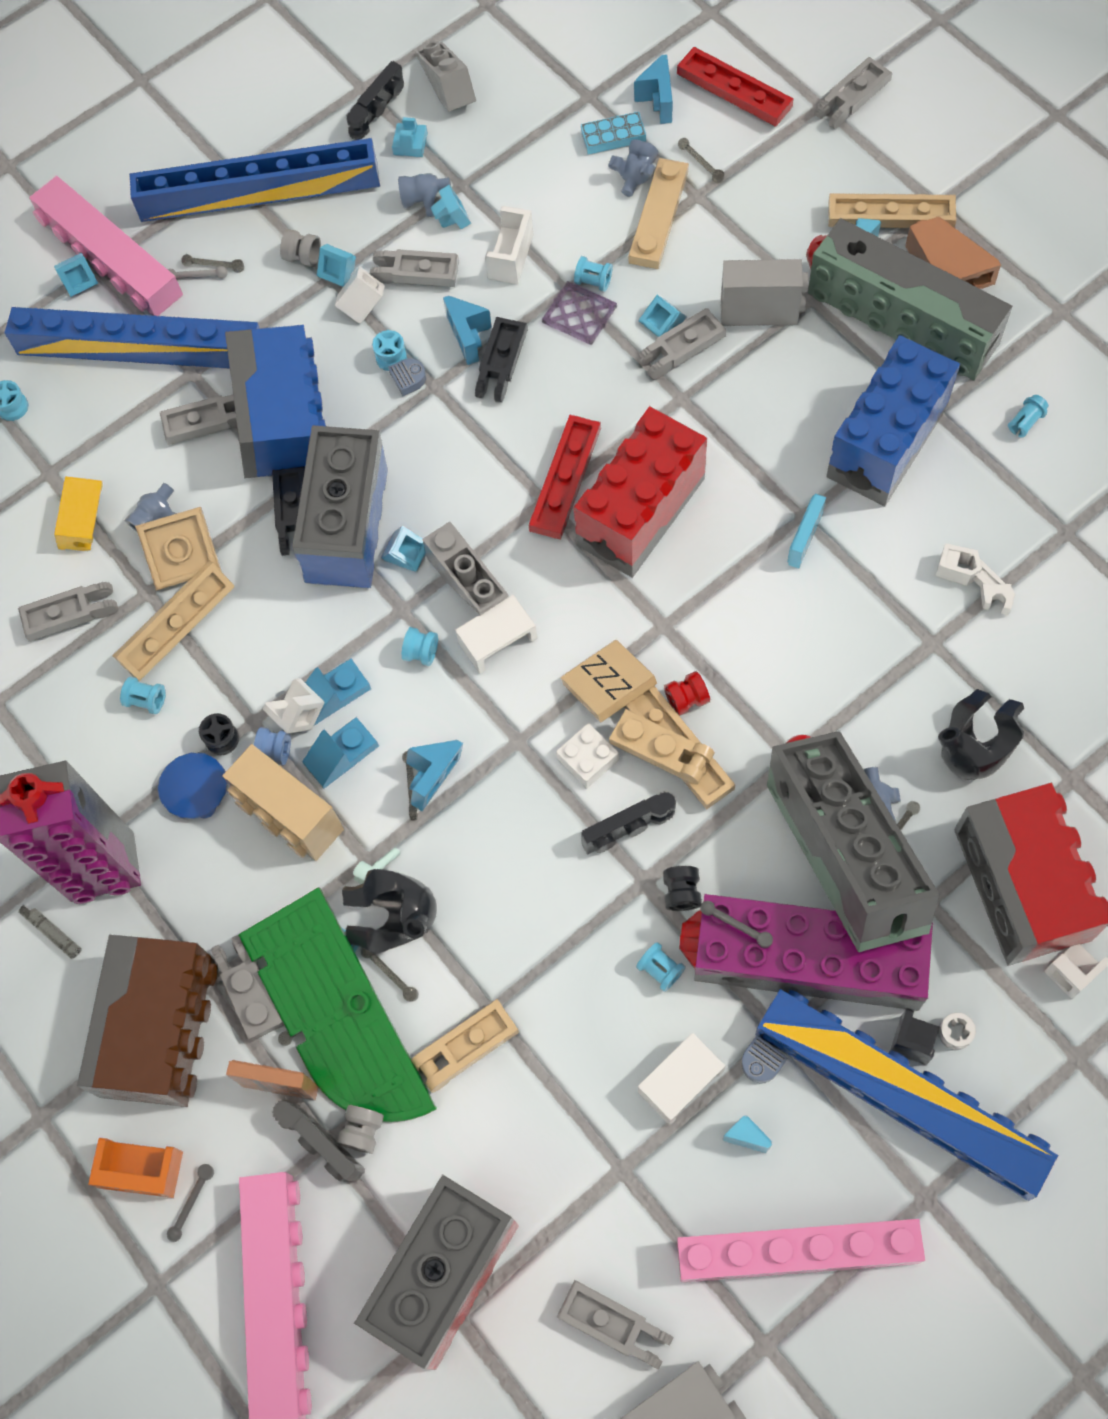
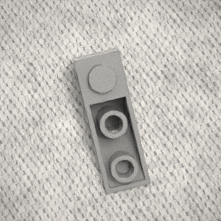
[415,41,476,112]
[422,521,509,616]

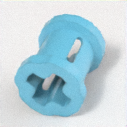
[574,256,613,292]
[120,677,166,714]
[636,942,686,992]

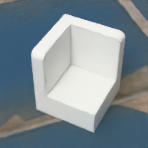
[335,267,385,323]
[263,678,325,734]
[1044,944,1108,999]

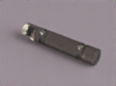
[19,905,81,959]

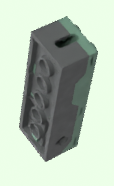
[806,218,1013,380]
[767,731,940,952]

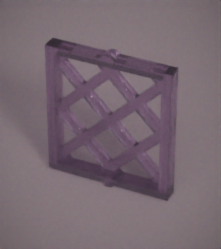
[542,281,617,345]

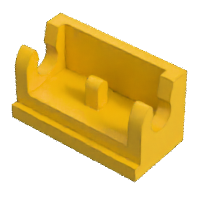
[54,476,103,551]

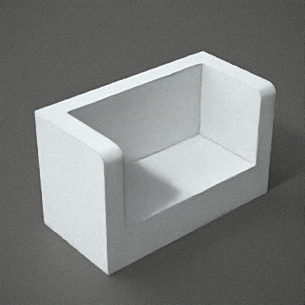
[485,206,534,284]
[455,595,537,674]
[638,1033,725,1125]

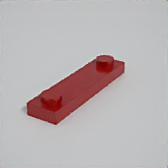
[677,47,794,127]
[528,414,601,540]

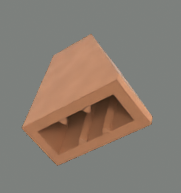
[905,216,1001,289]

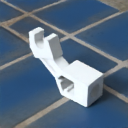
[935,543,1015,615]

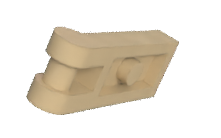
[609,709,715,784]
[411,999,519,1093]

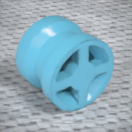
[372,330,407,371]
[0,380,29,421]
[401,627,438,666]

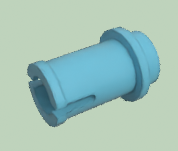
[1008,395,1049,438]

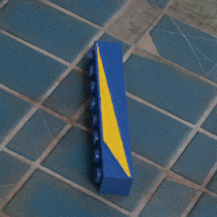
[129,138,380,222]
[4,307,260,369]
[755,989,1059,1201]

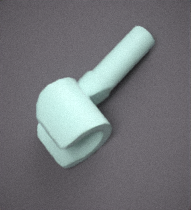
[353,847,401,884]

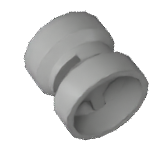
[280,229,321,267]
[336,1105,384,1154]

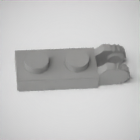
[814,57,892,129]
[369,249,459,287]
[636,308,726,380]
[159,394,237,445]
[18,582,118,641]
[211,935,284,1042]
[557,1280,674,1370]

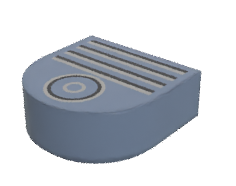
[388,358,426,396]
[742,1035,788,1083]

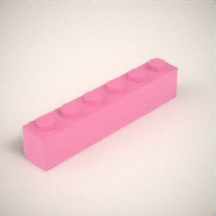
[29,176,183,316]
[239,1172,312,1419]
[677,1219,925,1282]

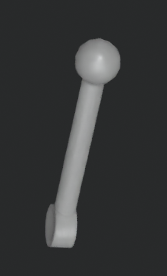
[167,266,228,279]

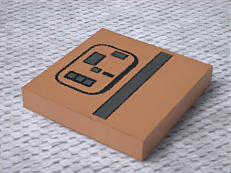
[226,1060,318,1100]

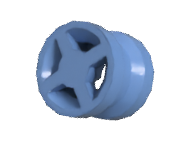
[254,727,291,765]

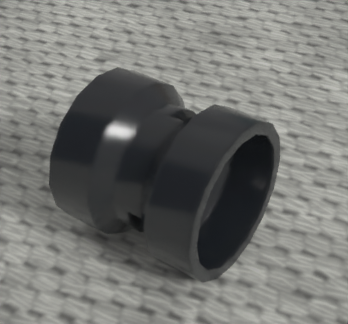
[663,866,702,911]

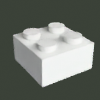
[556,723,619,789]

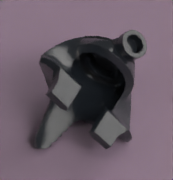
[938,689,1025,780]
[342,869,437,954]

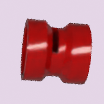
[664,671,710,716]

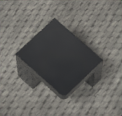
[890,1008,939,1065]

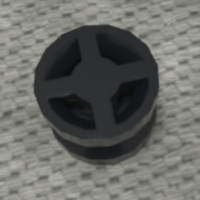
[199,713,239,755]

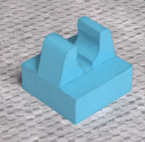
[392,117,428,157]
[431,185,471,229]
[317,244,356,287]
[54,253,98,297]

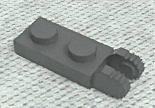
[272,1100,365,1182]

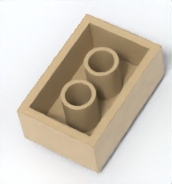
[222,744,344,861]

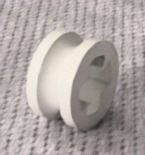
[938,1013,976,1050]

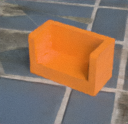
[88,1138,183,1198]

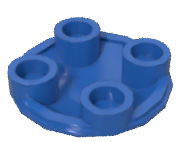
[158,753,227,819]

